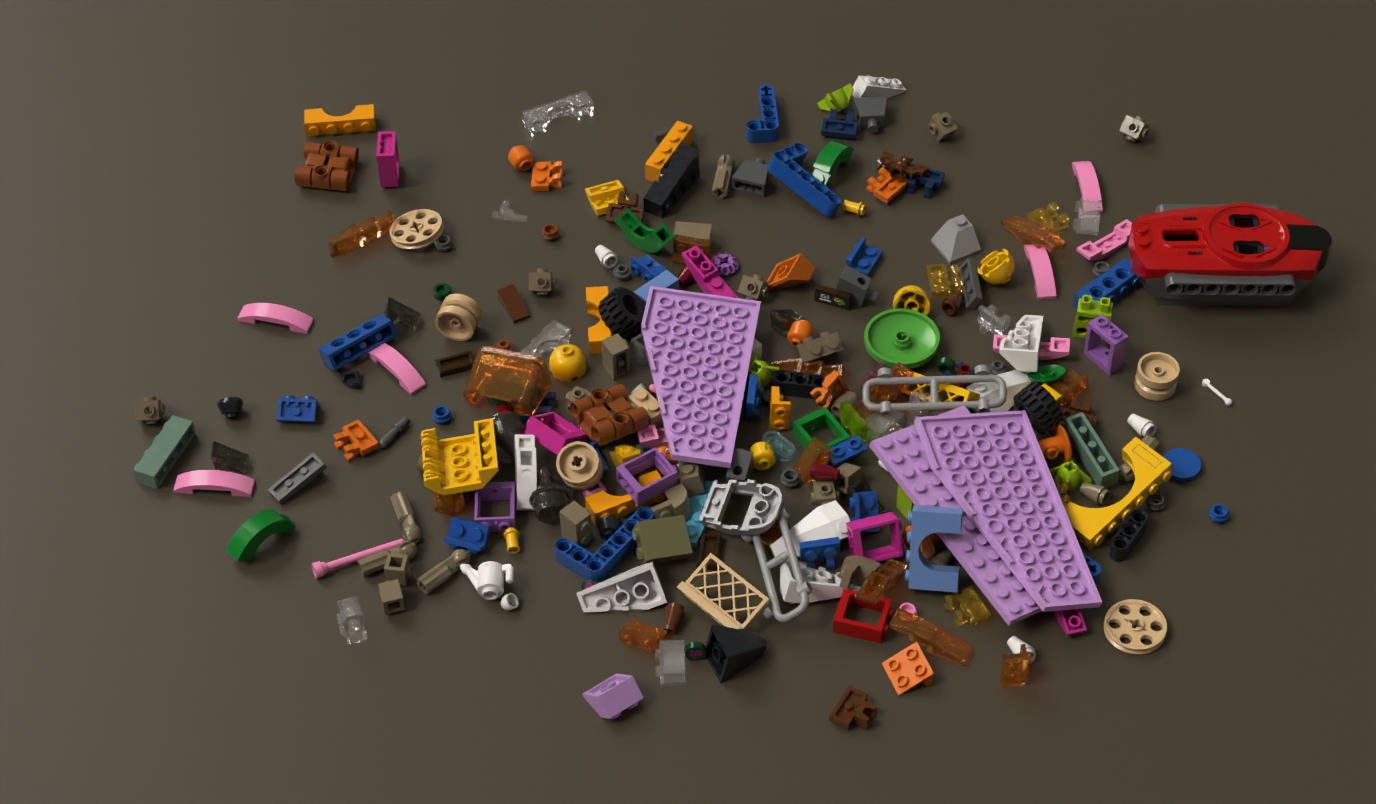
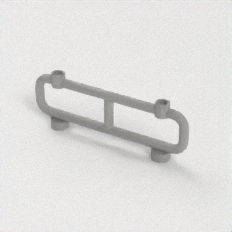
[862,365,1007,417]
[741,506,813,623]

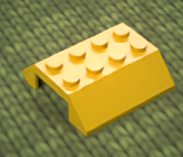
[421,418,499,495]

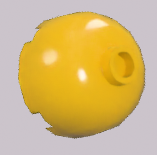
[977,249,1015,285]
[893,285,930,316]
[549,344,587,382]

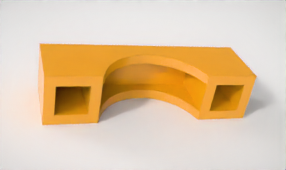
[304,104,376,136]
[645,121,693,182]
[586,286,615,354]
[585,470,666,526]

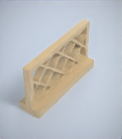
[677,553,770,630]

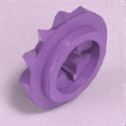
[710,252,739,275]

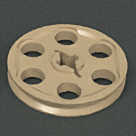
[389,209,444,250]
[1104,599,1167,655]

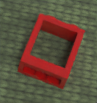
[833,589,894,644]

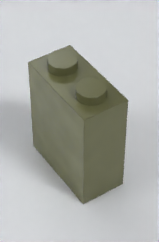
[632,515,693,565]

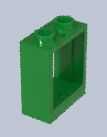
[792,407,851,463]

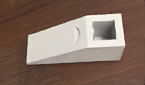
[852,75,906,98]

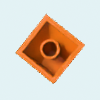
[767,253,815,290]

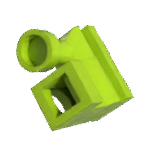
[1072,295,1113,340]

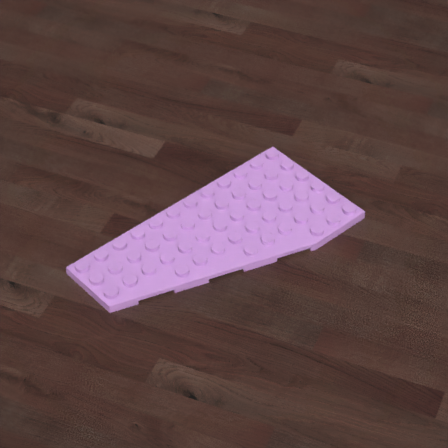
[641,286,761,468]
[869,405,1042,626]
[914,410,1102,612]

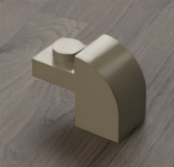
[651,483,692,519]
[839,555,881,589]

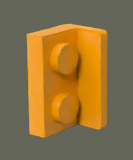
[769,386,791,430]

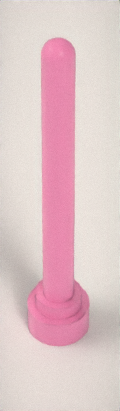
[311,539,405,579]

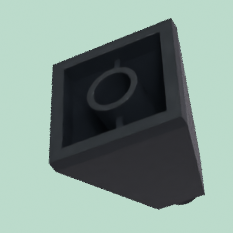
[705,625,767,684]

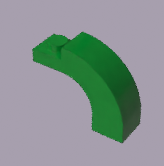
[812,140,854,187]
[614,208,675,253]
[226,509,296,561]

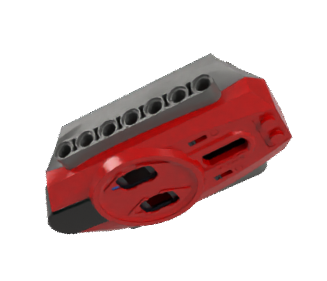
[1128,203,1332,306]

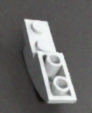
[514,434,537,511]

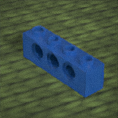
[1073,258,1140,309]
[318,314,397,371]

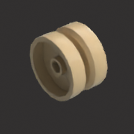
[435,293,482,341]
[1134,352,1180,401]
[556,441,604,491]

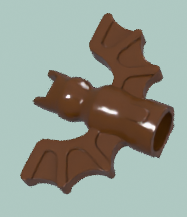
[880,151,929,180]

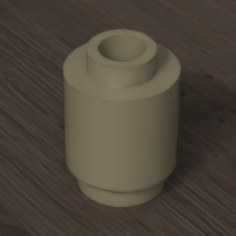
[831,391,859,418]

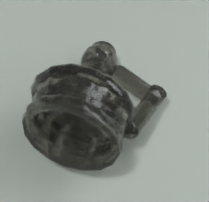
[488,411,526,469]
[529,466,574,524]

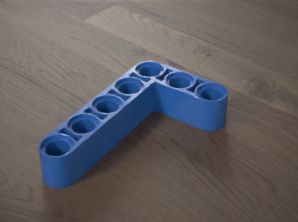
[767,143,842,217]
[554,507,654,582]

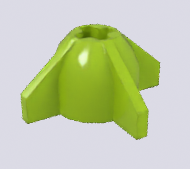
[817,83,854,113]
[747,353,780,396]
[1049,458,1092,497]

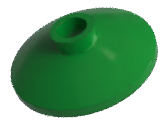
[1027,365,1066,385]

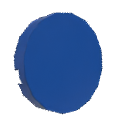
[1163,448,1201,482]

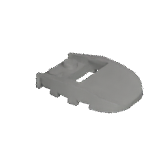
[699,479,783,535]

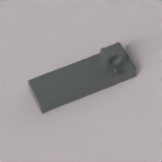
[959,257,983,310]
[268,452,327,505]

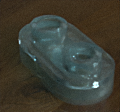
[762,430,795,461]

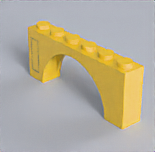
[1063,437,1172,550]

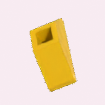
[610,444,641,467]

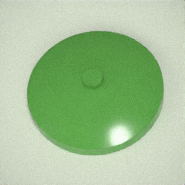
[864,308,940,369]

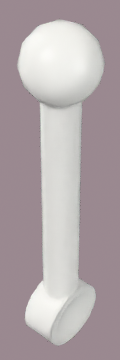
[1202,379,1232,406]

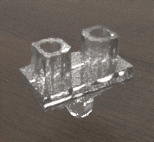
[977,304,1011,335]
[906,391,930,426]

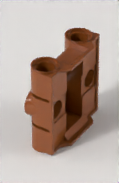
[294,141,359,191]
[570,384,649,446]

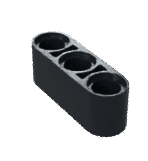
[773,370,826,399]
[1109,509,1148,562]

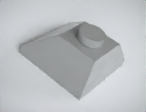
[931,214,981,264]

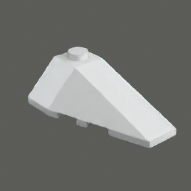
[999,315,1043,373]
[966,370,1036,413]
[770,500,851,560]
[780,560,867,604]
[576,561,667,612]

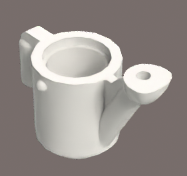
[460,561,514,600]

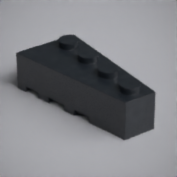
[643,143,700,218]

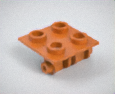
[882,641,934,696]

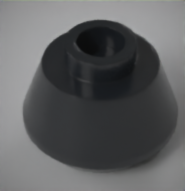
[217,397,243,418]
[596,515,623,540]

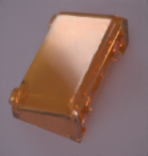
[463,346,552,416]

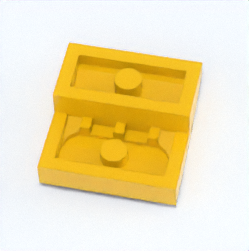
[585,180,629,216]

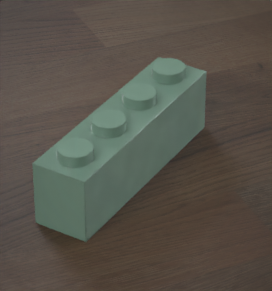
[1064,412,1120,488]
[134,415,196,489]

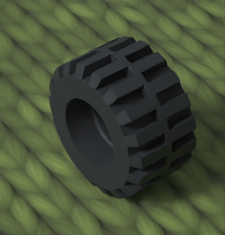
[598,287,645,338]
[1013,382,1064,434]

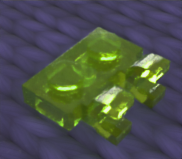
[839,400,868,443]

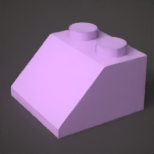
[582,673,643,720]

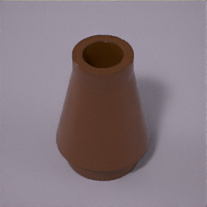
[941,291,965,315]
[663,602,685,635]

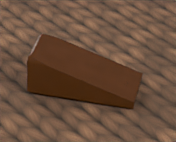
[497,284,530,323]

